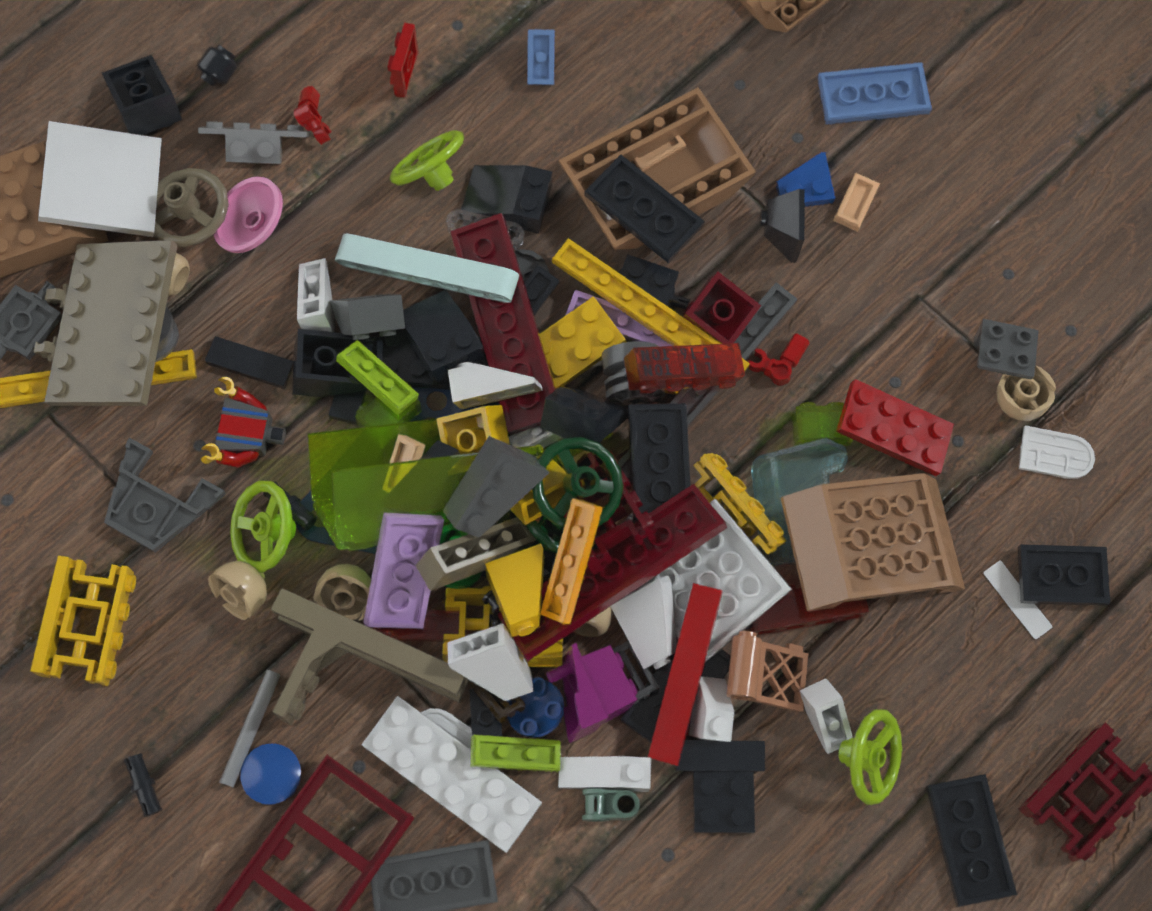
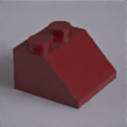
[681,271,762,349]

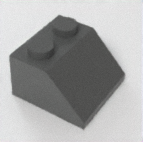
[329,294,405,340]

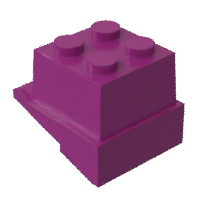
[547,643,637,743]

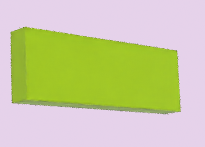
[336,340,419,415]
[470,735,561,772]

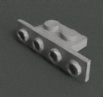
[198,122,311,164]

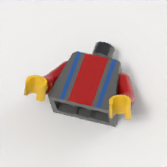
[201,377,286,468]

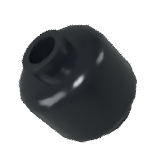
[197,45,238,87]

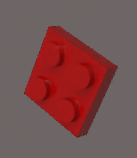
[388,22,419,98]

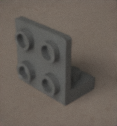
[973,319,1039,379]

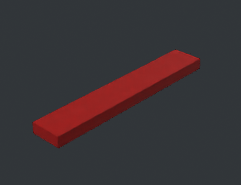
[648,583,723,766]

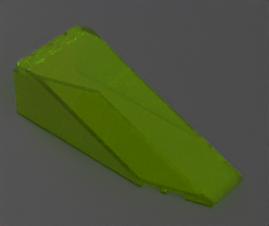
[307,419,612,551]

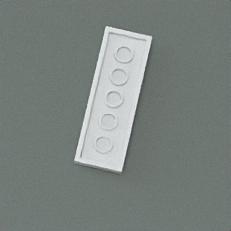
[362,696,543,853]

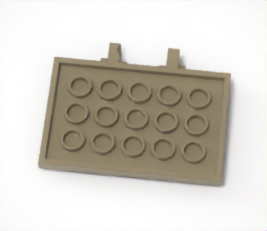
[34,240,178,406]

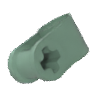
[582,788,640,822]

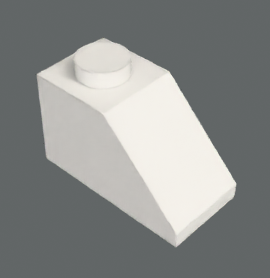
[689,676,734,742]
[800,678,853,754]

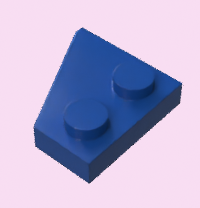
[776,152,835,207]

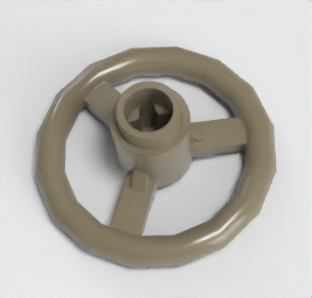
[154,168,229,247]

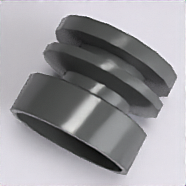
[602,341,665,407]

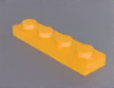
[540,498,603,624]

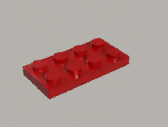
[836,379,954,477]

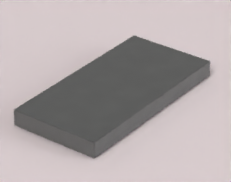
[369,840,498,911]

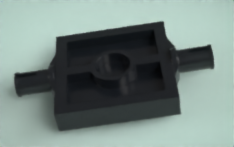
[618,254,690,310]

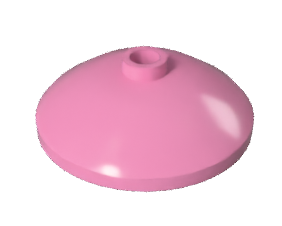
[214,177,283,253]

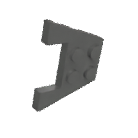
[104,437,226,553]

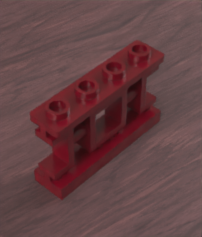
[564,450,655,575]
[1018,722,1152,862]

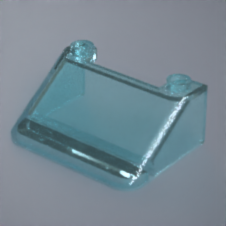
[751,438,848,566]

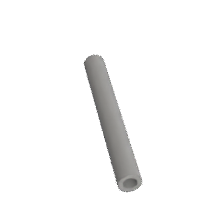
[219,670,281,788]

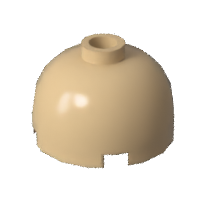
[996,366,1056,421]
[208,561,267,620]
[314,564,371,621]

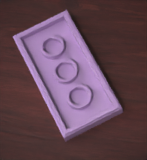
[363,513,444,629]

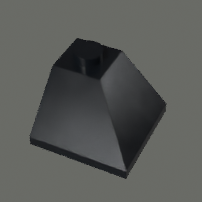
[759,189,805,263]

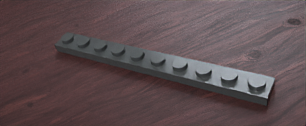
[605,283,798,483]

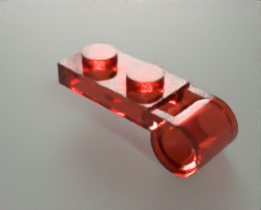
[371,610,460,642]

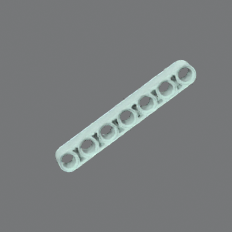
[335,233,519,303]

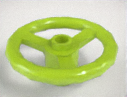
[390,130,464,191]
[230,480,296,573]
[839,709,902,805]

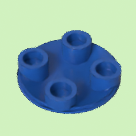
[507,677,564,738]
[240,743,301,804]

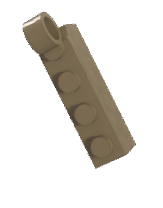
[415,517,536,591]

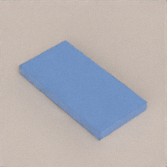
[817,62,932,125]

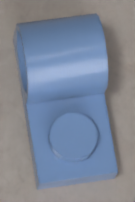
[527,30,555,85]

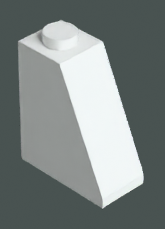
[611,576,677,670]
[447,624,533,701]

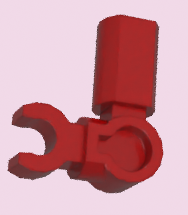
[293,86,332,145]
[748,333,810,386]

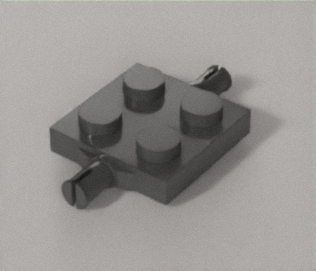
[0,281,62,361]

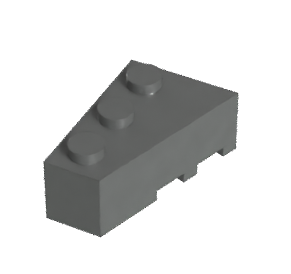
[443,436,549,538]

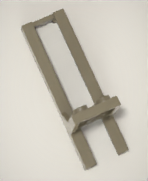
[271,588,468,726]

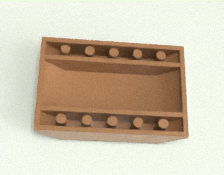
[559,87,756,250]
[0,142,109,278]

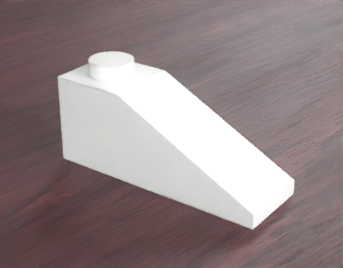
[297,258,335,332]
[448,362,543,410]
[558,756,651,792]

